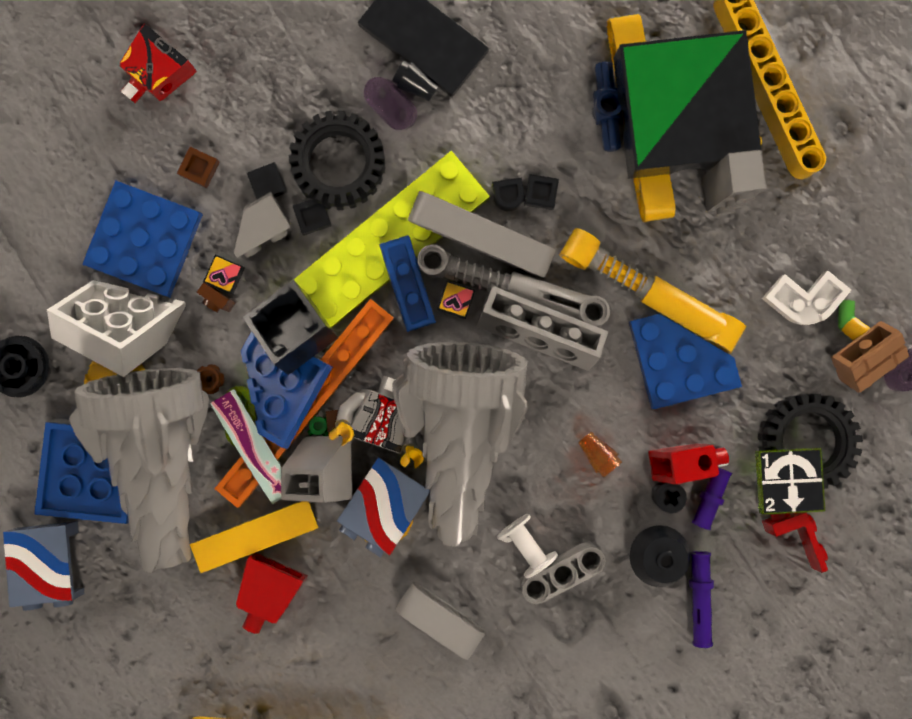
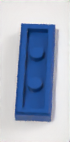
[379,235,436,332]

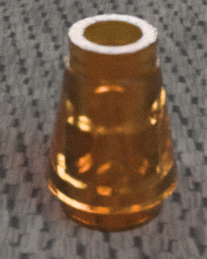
[578,431,622,478]

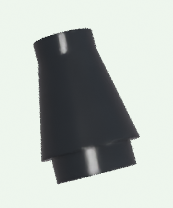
[392,60,438,102]

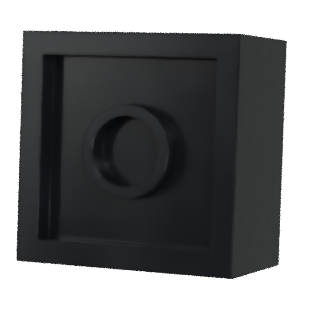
[243,279,338,375]

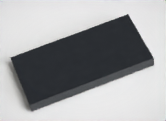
[358,0,489,98]

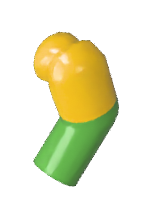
[838,300,870,340]

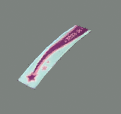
[210,389,282,504]

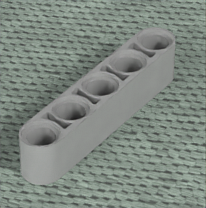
[407,191,556,279]

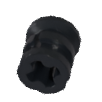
[651,482,687,513]

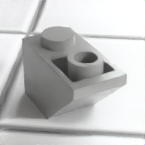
[234,192,290,258]

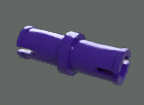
[691,467,732,530]

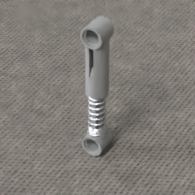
[417,244,610,327]

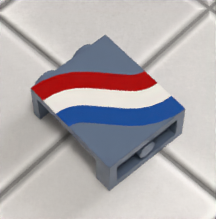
[337,457,430,557]
[3,521,84,611]

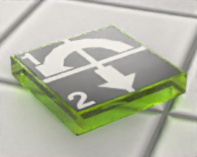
[755,448,825,514]

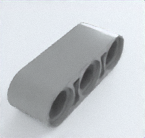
[520,542,606,605]
[395,582,486,660]

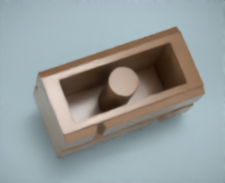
[831,321,909,393]

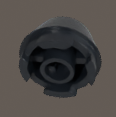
[0,336,52,398]
[629,525,691,587]

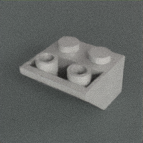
[281,436,352,503]

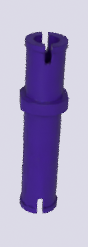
[689,551,714,648]

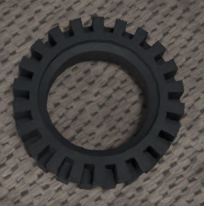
[289,110,385,210]
[758,394,863,489]

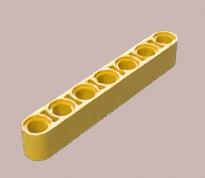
[713,0,826,180]
[607,14,675,222]

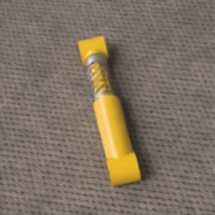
[559,228,746,354]

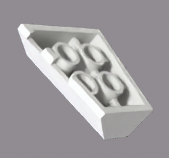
[47,280,186,377]

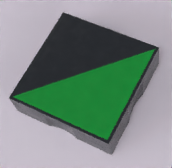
[613,30,762,179]

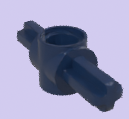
[592,61,623,152]

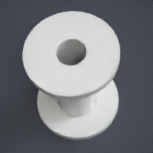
[497,514,558,578]

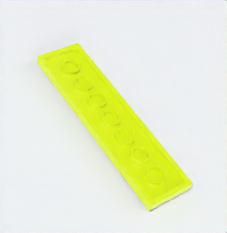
[294,150,490,328]

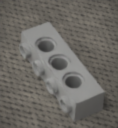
[476,286,608,371]

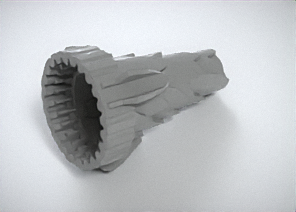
[392,342,527,547]
[69,368,209,573]

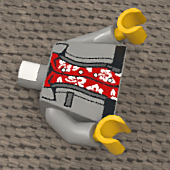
[329,376,424,468]

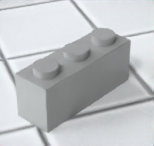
[702,150,766,215]

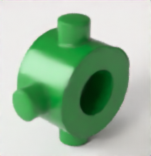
[307,416,328,436]

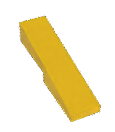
[190,501,318,574]

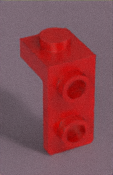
[762,511,828,573]

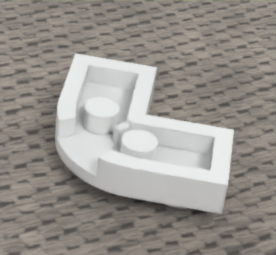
[762,271,851,325]

